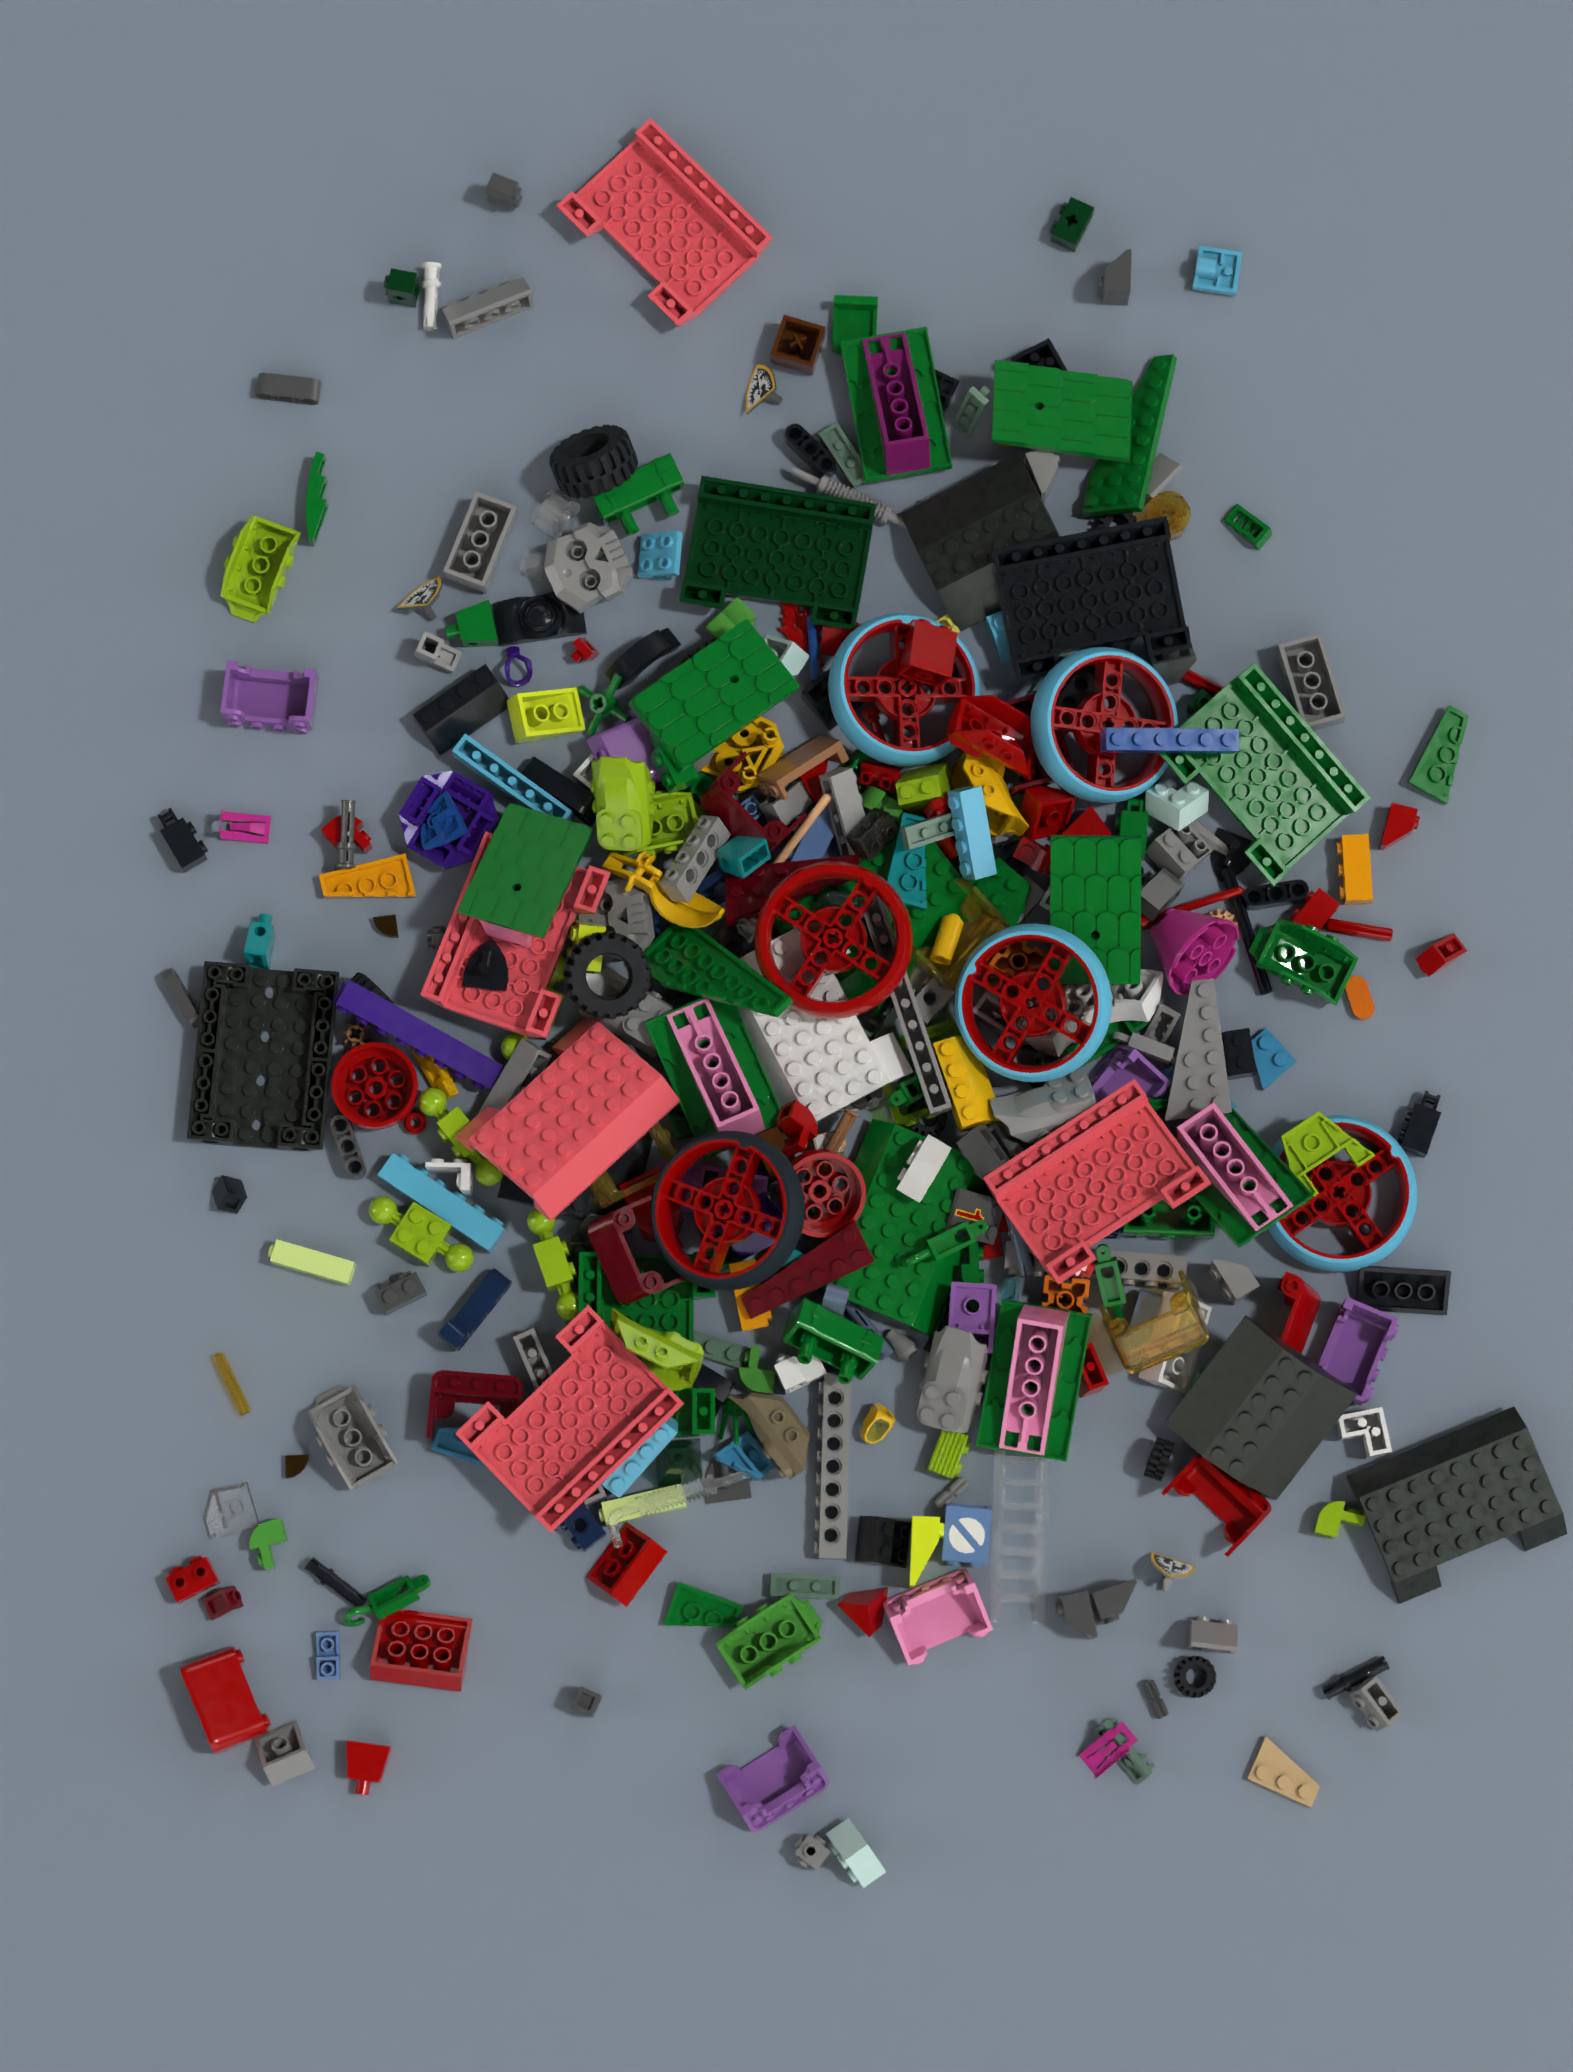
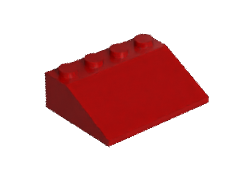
[370,1609,472,1692]

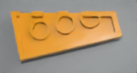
[319,853,416,898]

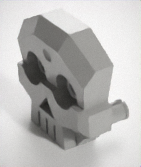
[544,522,633,613]
[573,879,655,963]

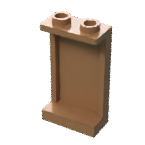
[756,735,849,800]

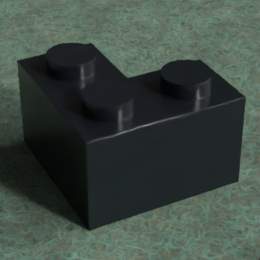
[1010,338,1068,371]

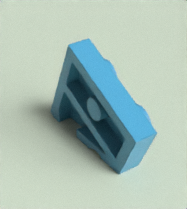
[1252,1028,1296,1091]
[713,1430,776,1481]

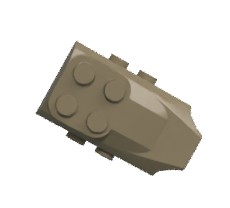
[728,1392,810,1479]

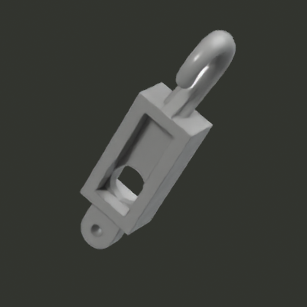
[1113,1031,1177,1066]

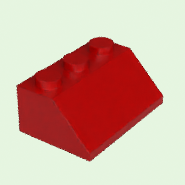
[586,1522,667,1607]

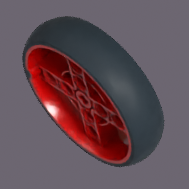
[651,1131,805,1291]

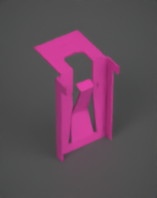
[219,809,271,844]
[1077,1721,1138,1778]

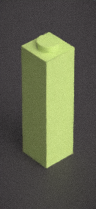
[268,1239,356,1286]
[598,1483,687,1527]

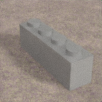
[819,767,875,859]
[477,1038,552,1115]

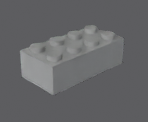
[443,491,518,593]
[1276,633,1346,731]

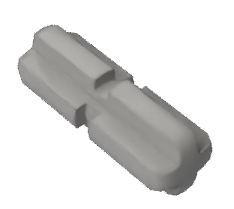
[934,1477,969,1511]

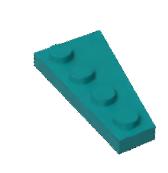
[887,812,927,911]

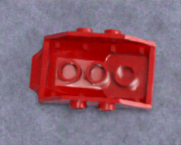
[947,695,1034,782]

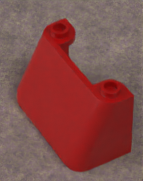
[1277,1272,1321,1354]
[180,1646,271,1754]

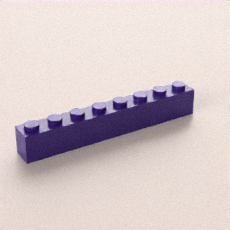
[332,978,504,1090]

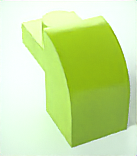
[1313,1501,1365,1539]

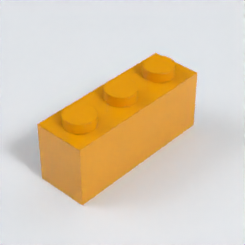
[1336,834,1373,905]
[729,1259,772,1331]

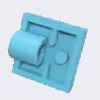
[1192,245,1242,296]
[638,530,683,581]

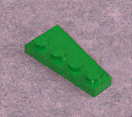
[1407,705,1468,805]

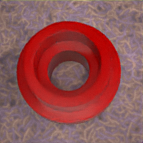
[404,1112,427,1134]

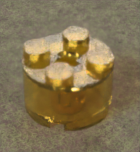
[1144,491,1191,541]

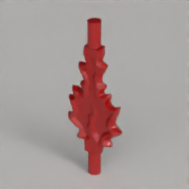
[777,603,824,668]

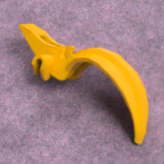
[602,851,725,928]

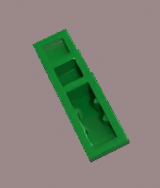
[306,452,329,546]

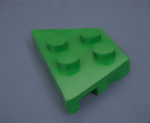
[960,858,1032,927]

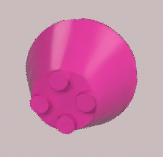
[1150,908,1239,996]

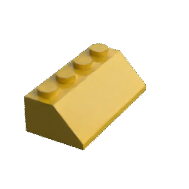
[932,1036,1001,1133]

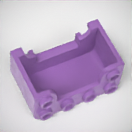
[220,660,319,734]
[1317,1297,1399,1406]

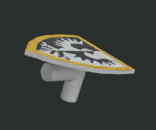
[1150,1552,1195,1591]

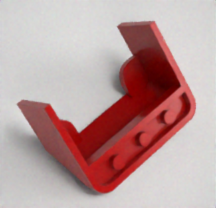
[1161,1454,1271,1557]

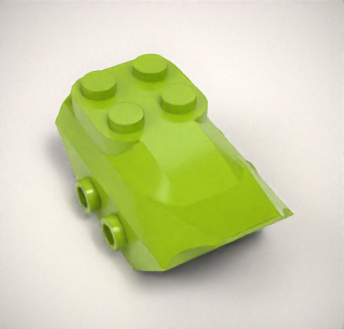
[220,515,301,623]
[591,756,657,851]
[612,790,707,858]
[610,1308,704,1392]

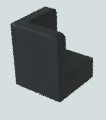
[212,1175,247,1214]

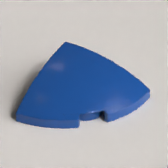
[421,791,468,851]

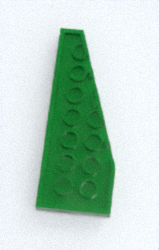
[1081,354,1177,517]
[644,923,793,1018]

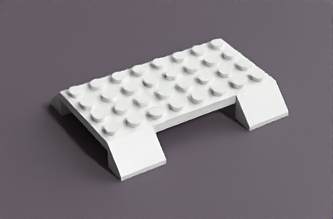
[737,922,913,1122]

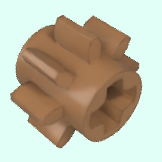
[342,1021,371,1048]

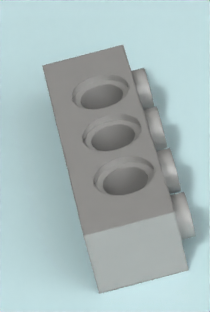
[659,815,731,903]

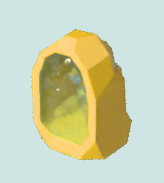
[860,1403,896,1444]

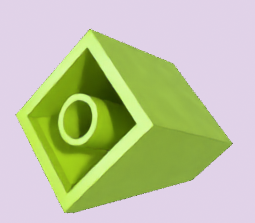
[895,761,954,814]

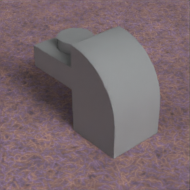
[413,631,462,673]

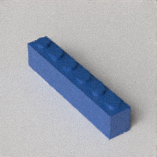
[1100,727,1239,754]

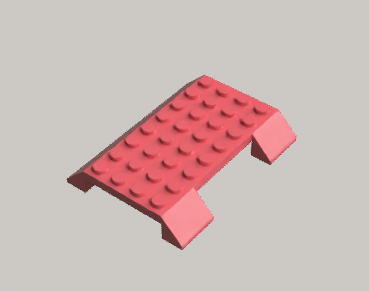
[556,118,773,327]
[420,831,611,1038]
[455,1018,680,1221]
[983,1079,1211,1284]
[455,1305,684,1533]

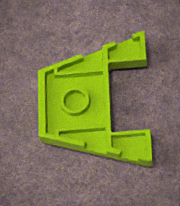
[1280,1111,1375,1197]

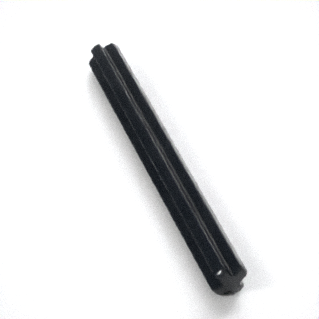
[1221,867,1272,995]

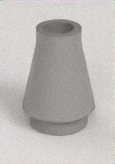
[885,1329,919,1362]

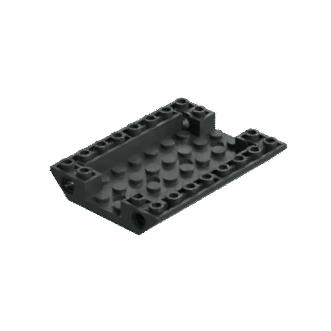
[187,961,340,1151]

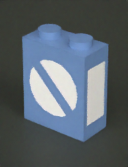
[942,1503,992,1567]

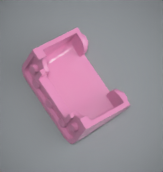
[883,1569,993,1666]

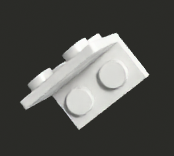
[425,1159,474,1197]

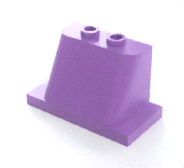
[587,709,668,793]

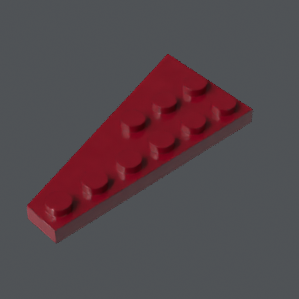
[725,855,860,927]

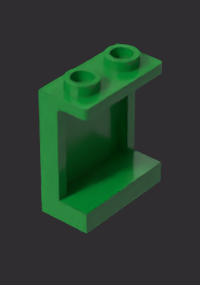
[832,295,878,355]

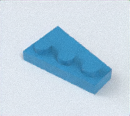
[431,1427,487,1468]

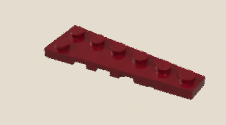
[741,1220,875,1319]

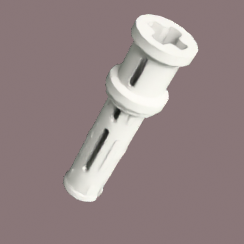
[421,262,442,330]

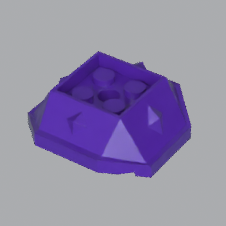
[399,771,499,870]

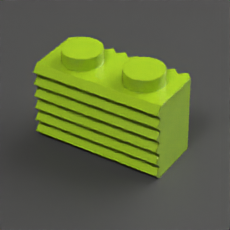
[927,1430,971,1480]

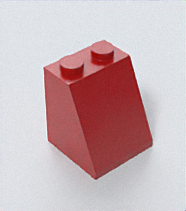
[897,619,958,688]

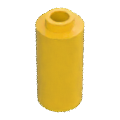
[930,913,964,966]

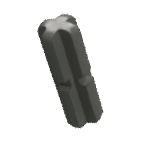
[1142,1679,1169,1719]

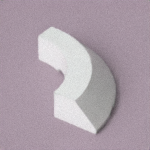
[1018,969,1164,1057]

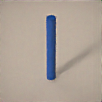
[807,616,819,682]

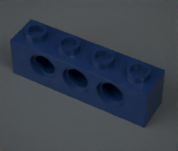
[560,1503,607,1552]

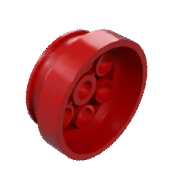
[332,1042,419,1130]
[777,1149,866,1238]

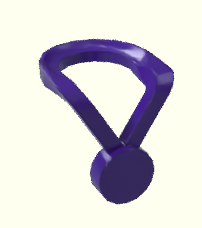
[504,646,532,687]

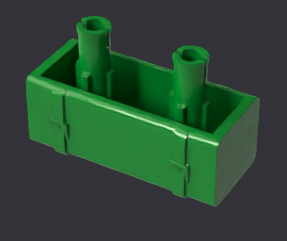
[590,453,684,536]
[1122,1197,1215,1240]
[781,1298,884,1384]

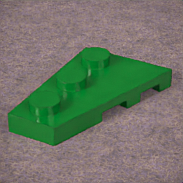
[663,1581,744,1627]

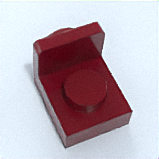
[202,1586,244,1621]

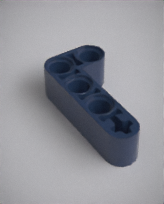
[438,1268,513,1351]

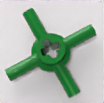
[578,673,631,736]

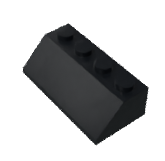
[413,664,509,756]

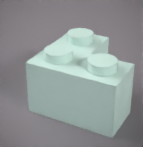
[1145,781,1209,831]
[826,1818,886,1888]

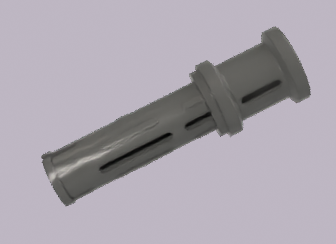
[336,800,357,868]

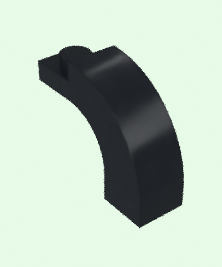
[605,628,681,690]

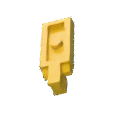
[412,1048,459,1099]

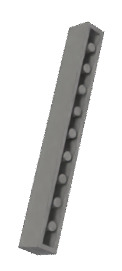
[859,896,953,1117]

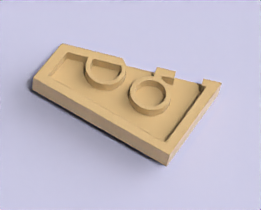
[1247,1736,1320,1808]

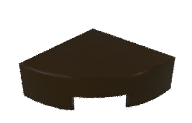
[373,914,399,938]
[286,1454,309,1479]

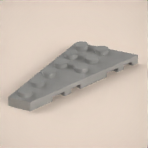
[1164,978,1232,1121]

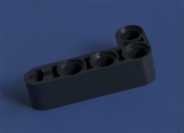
[520,756,596,827]

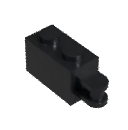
[157,807,208,873]
[1397,1090,1441,1158]

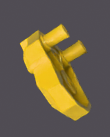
[698,716,784,794]

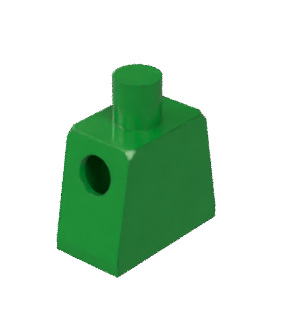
[445,600,499,647]

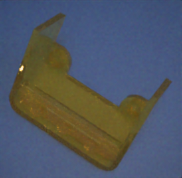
[911,878,1010,991]
[1099,1270,1209,1374]

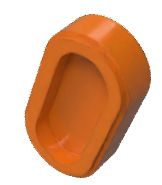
[1344,976,1375,1020]

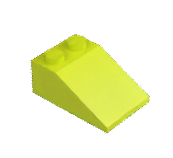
[507,687,586,743]
[909,1516,944,1588]

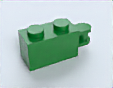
[650,734,699,794]
[1115,797,1149,861]

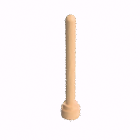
[773,794,831,863]

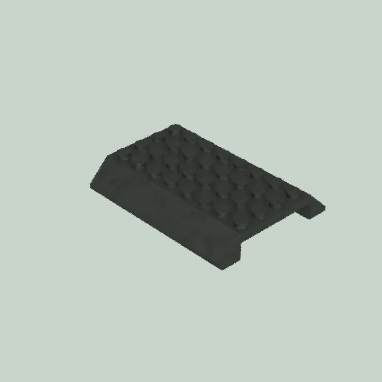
[1346,1406,1567,1604]

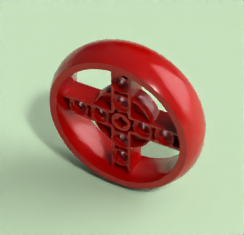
[754,861,913,1019]

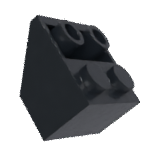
[801,668,864,731]
[855,1516,911,1568]

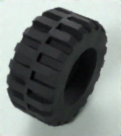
[549,425,638,499]
[563,931,652,1019]

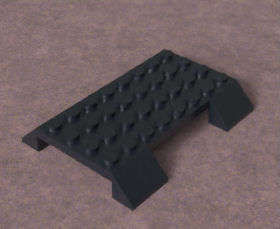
[992,516,1193,682]

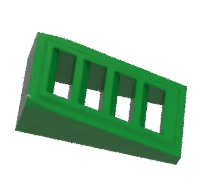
[1223,504,1272,550]

